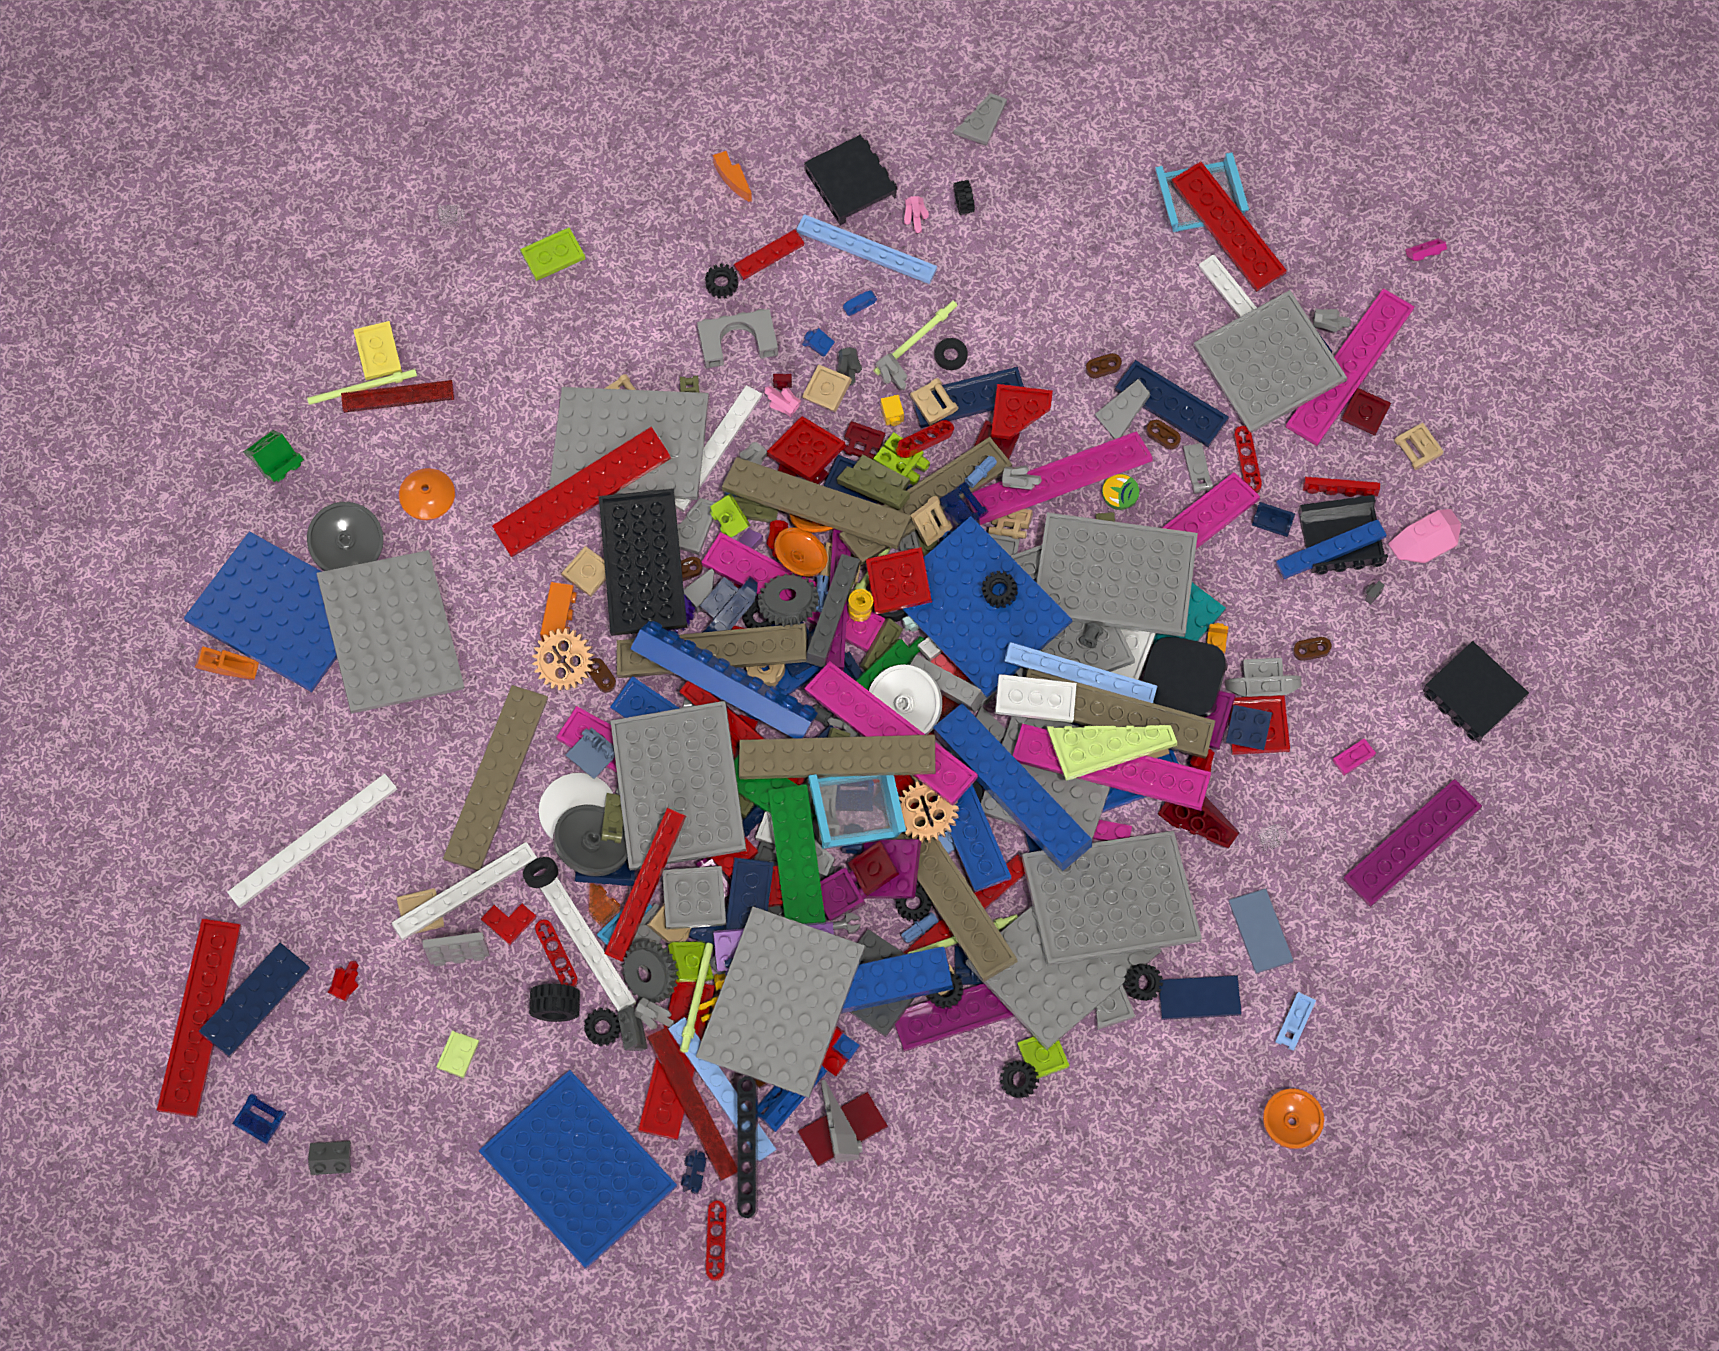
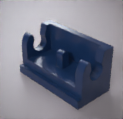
[1252,502,1296,537]

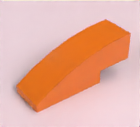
[713,151,752,202]
[194,646,259,680]

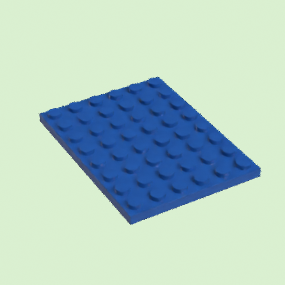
[902,516,1073,698]
[184,531,337,692]
[479,1070,678,1269]

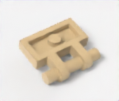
[989,509,1033,539]

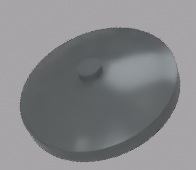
[307,502,383,571]
[553,805,628,876]

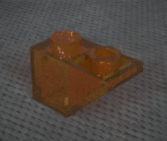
[589,883,621,928]

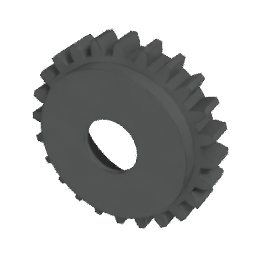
[758,573,819,627]
[622,940,679,1003]

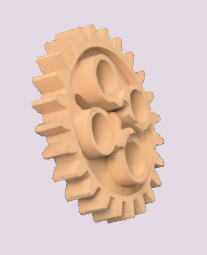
[532,628,595,690]
[899,781,959,843]

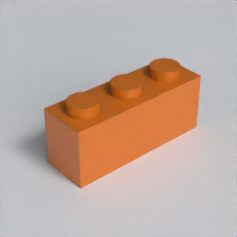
[540,582,577,644]

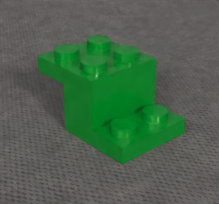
[243,430,304,482]

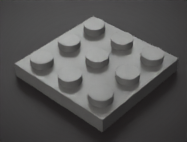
[662,866,726,930]
[423,932,490,966]

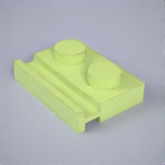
[437,1030,479,1078]

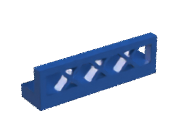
[758,1066,827,1132]

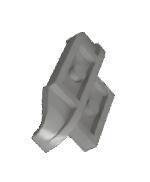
[1225,658,1302,697]

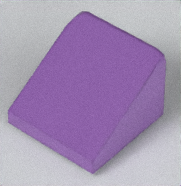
[738,529,763,550]

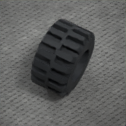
[529,983,580,1022]

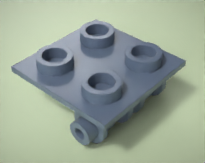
[565,727,615,779]

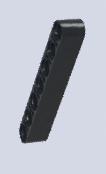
[737,1076,758,1219]

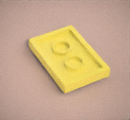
[354,321,402,381]

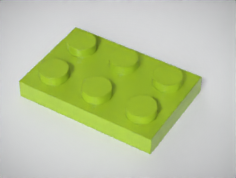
[520,227,586,281]

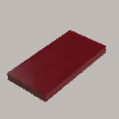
[798,1092,888,1167]

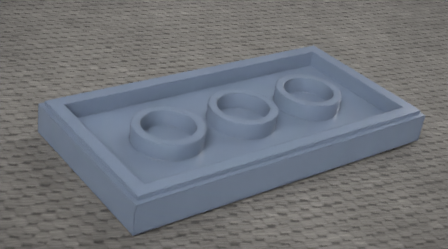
[1228,889,1293,974]

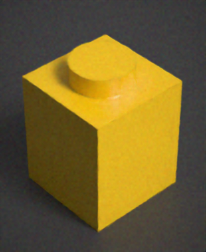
[880,395,904,426]

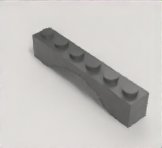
[806,554,860,668]

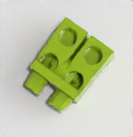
[873,432,930,485]

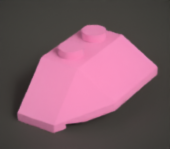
[1388,509,1461,563]

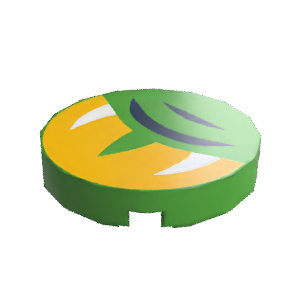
[1102,474,1139,510]

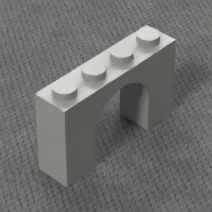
[697,309,778,369]

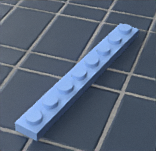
[797,214,937,284]
[1004,642,1157,703]
[668,1017,776,1162]

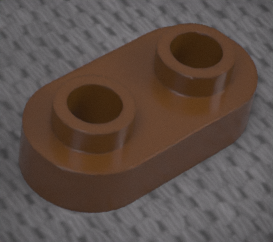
[1086,353,1122,378]
[1146,420,1181,450]
[681,557,703,581]
[1293,637,1332,661]
[587,658,616,693]

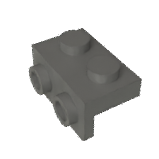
[617,1006,648,1051]
[308,1141,351,1175]

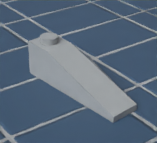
[821,1080,863,1164]

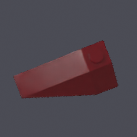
[1158,796,1240,848]

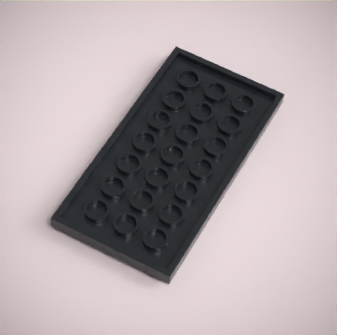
[599,488,687,636]

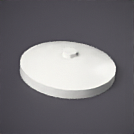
[869,665,942,735]
[539,773,613,840]

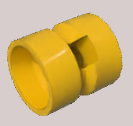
[847,589,873,622]

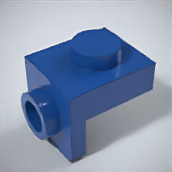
[802,328,835,357]

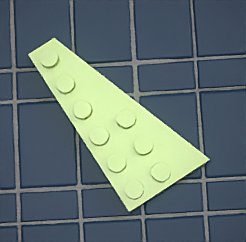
[1047,725,1177,781]

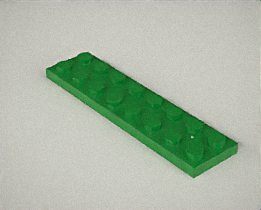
[768,784,826,924]

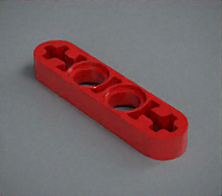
[896,420,954,458]
[1234,426,1262,493]
[535,919,578,987]
[706,1200,727,1281]

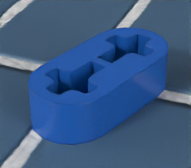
[843,290,877,316]

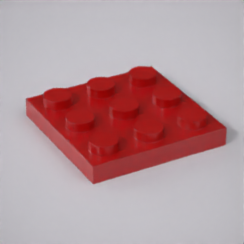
[767,416,846,482]
[866,547,932,615]
[1228,695,1290,755]

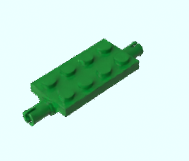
[855,636,925,691]
[734,754,816,820]

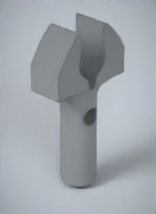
[833,913,861,934]

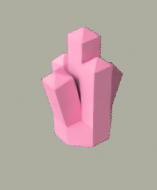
[904,196,929,233]
[764,386,801,417]

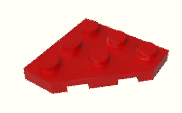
[991,384,1053,440]

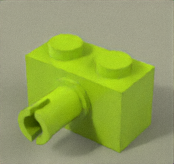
[710,494,751,538]

